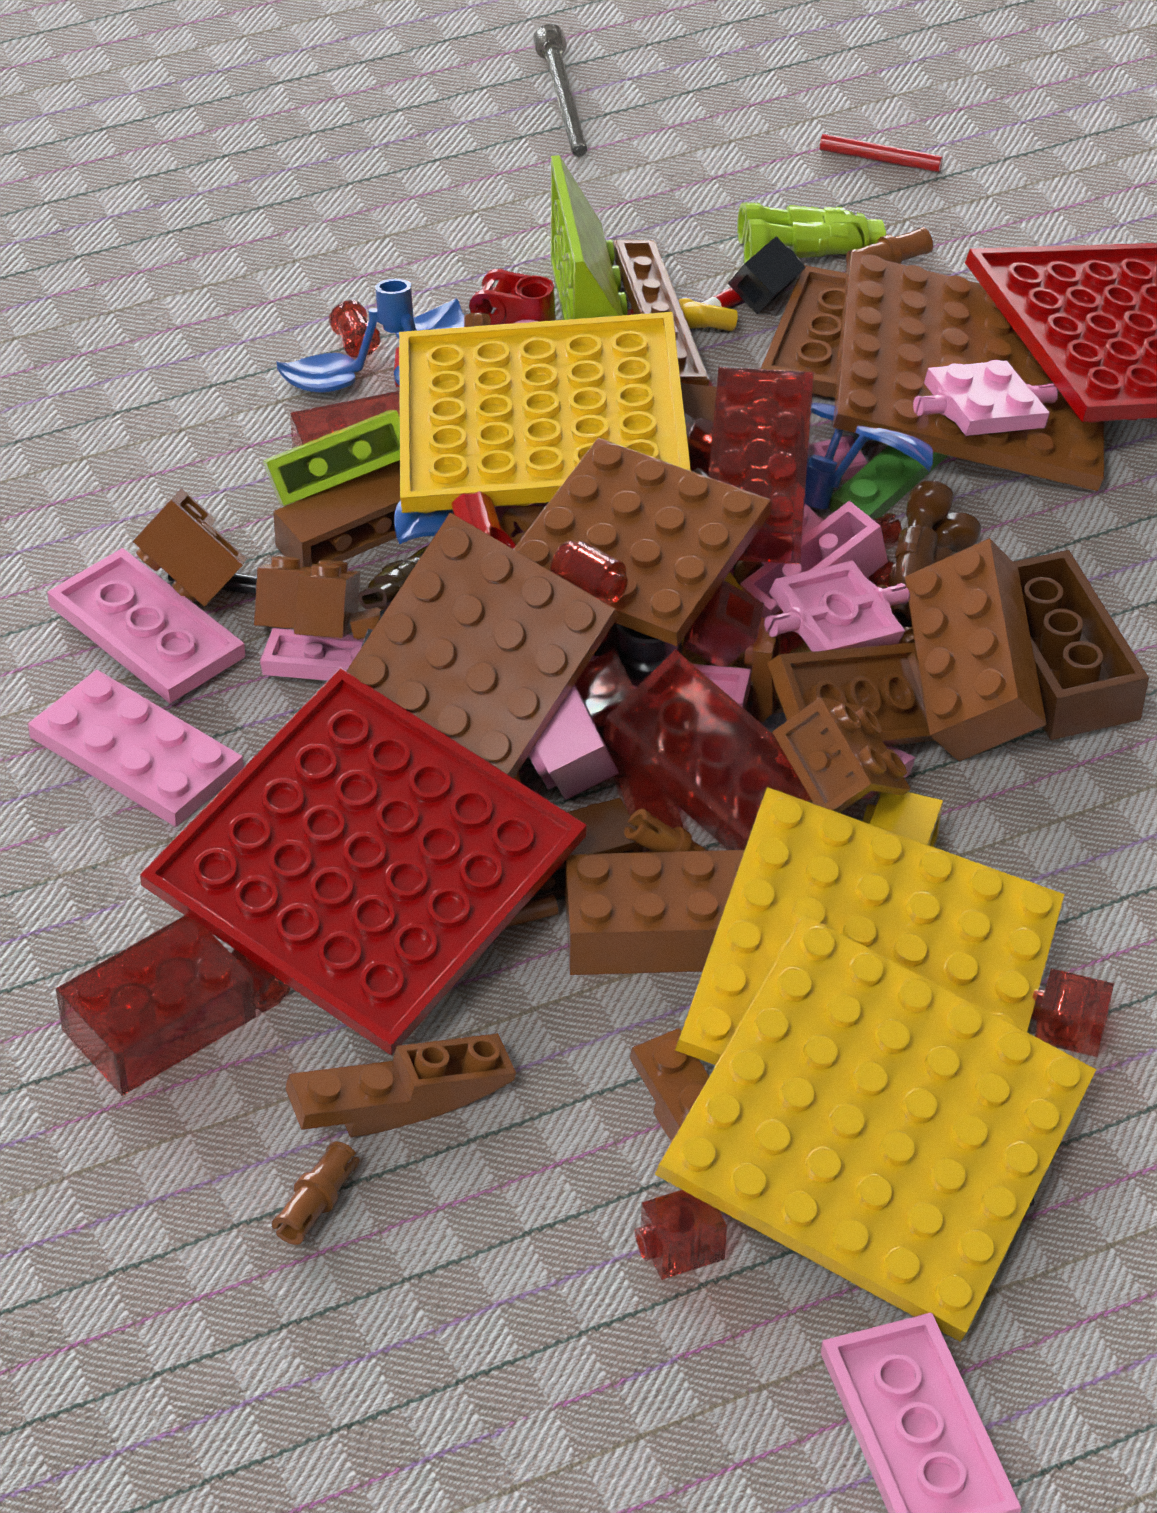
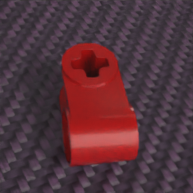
[469,269,556,325]

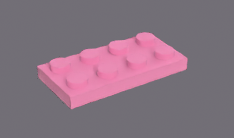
[47,548,245,704]
[28,669,244,827]
[821,1312,1021,1513]

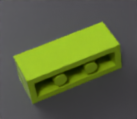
[262,410,400,506]

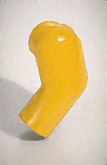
[678,298,738,331]

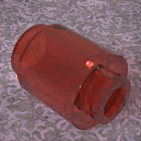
[550,540,628,605]

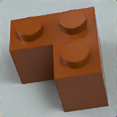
[132,488,247,607]
[254,556,360,638]

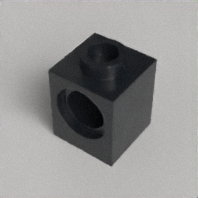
[728,236,806,314]

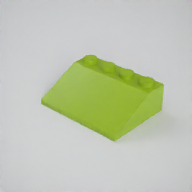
[550,155,627,320]

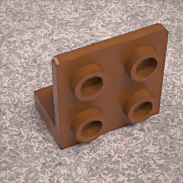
[772,697,911,813]

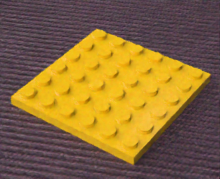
[399,312,691,513]
[675,787,1065,1065]
[655,914,1097,1342]

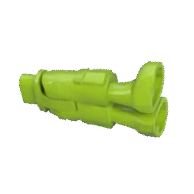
[737,202,887,264]

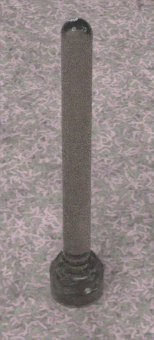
[533,24,587,157]

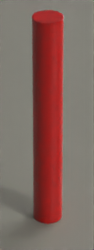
[819,134,943,172]

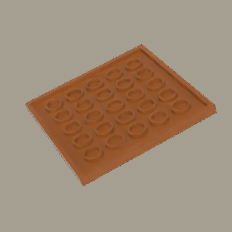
[833,252,1104,491]

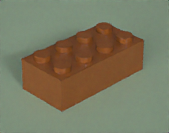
[905,538,1047,762]
[565,850,745,975]

